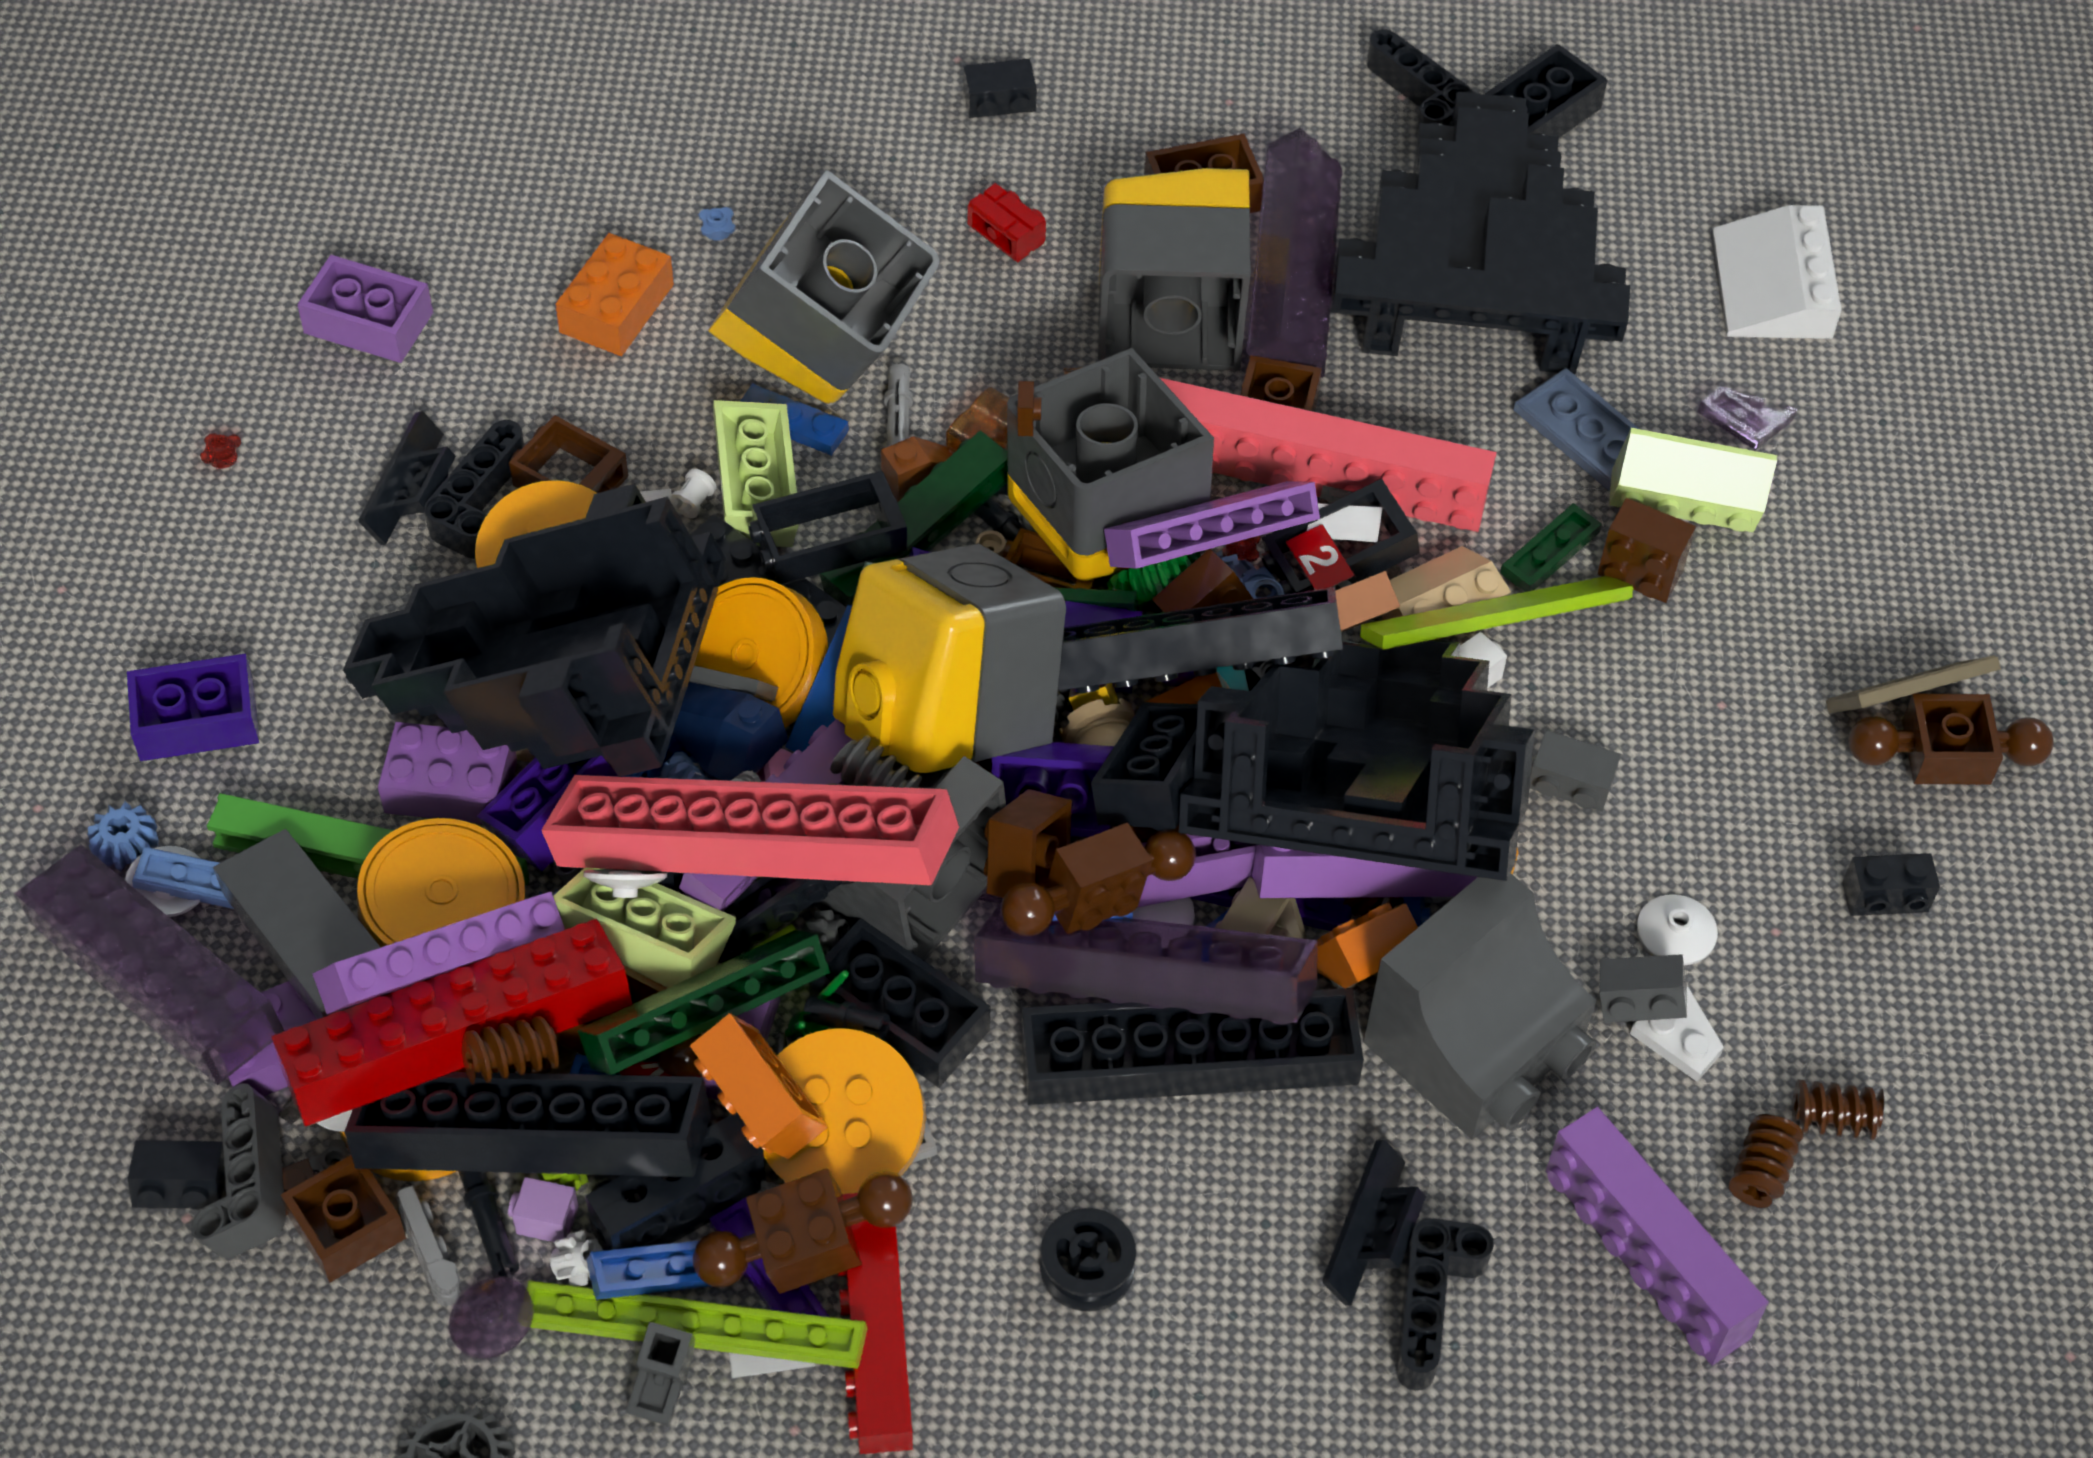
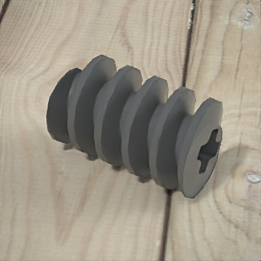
[830,735,922,788]

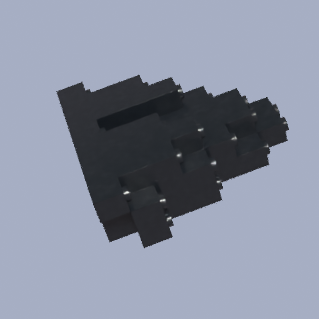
[1330,92,1630,375]
[343,483,727,777]
[1179,639,1535,881]

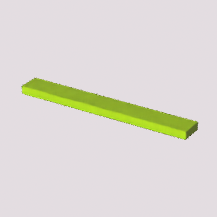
[1360,576,1633,650]
[517,1280,868,1369]

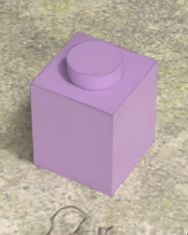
[508,1177,579,1242]

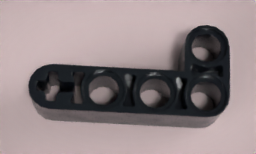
[1366,29,1473,135]
[424,420,524,559]
[1396,1218,1494,1391]

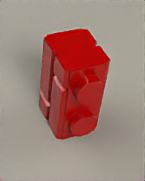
[967,183,1046,262]

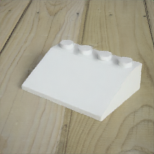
[1712,205,1842,339]

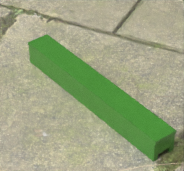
[207,793,530,886]

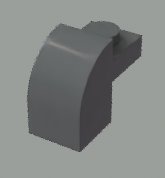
[626,1322,695,1427]

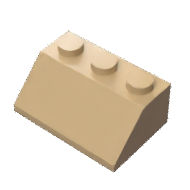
[1381,546,1511,640]

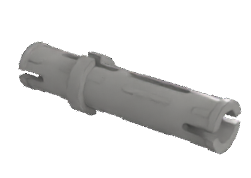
[884,364,913,447]

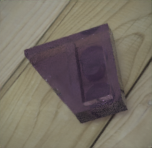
[1697,386,1797,451]

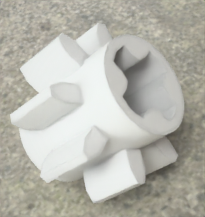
[550,1231,603,1286]

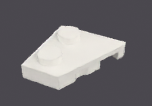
[1630,986,1724,1082]

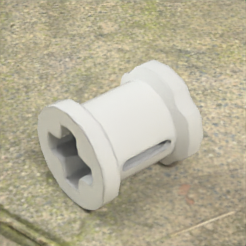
[670,469,717,518]

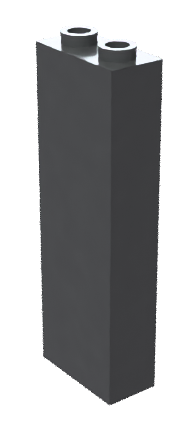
[212,829,403,1019]

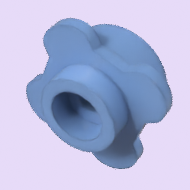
[699,207,735,240]

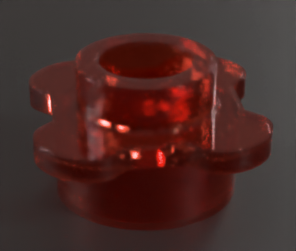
[200,433,241,469]
[1222,535,1261,562]

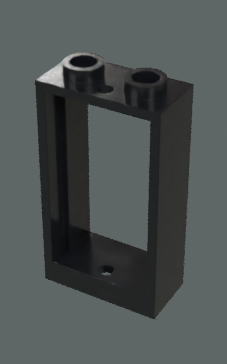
[748,471,907,584]
[1260,479,1420,594]

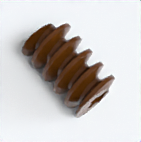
[462,1016,559,1085]
[1792,1079,1884,1140]
[1729,1114,1804,1209]

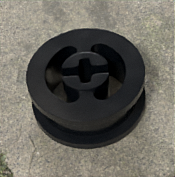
[1040,1208,1136,1312]

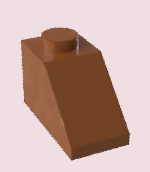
[881,436,952,502]

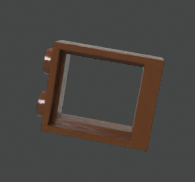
[509,415,629,493]
[1002,528,1101,589]

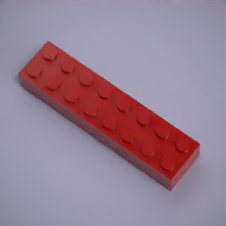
[271,918,633,1127]

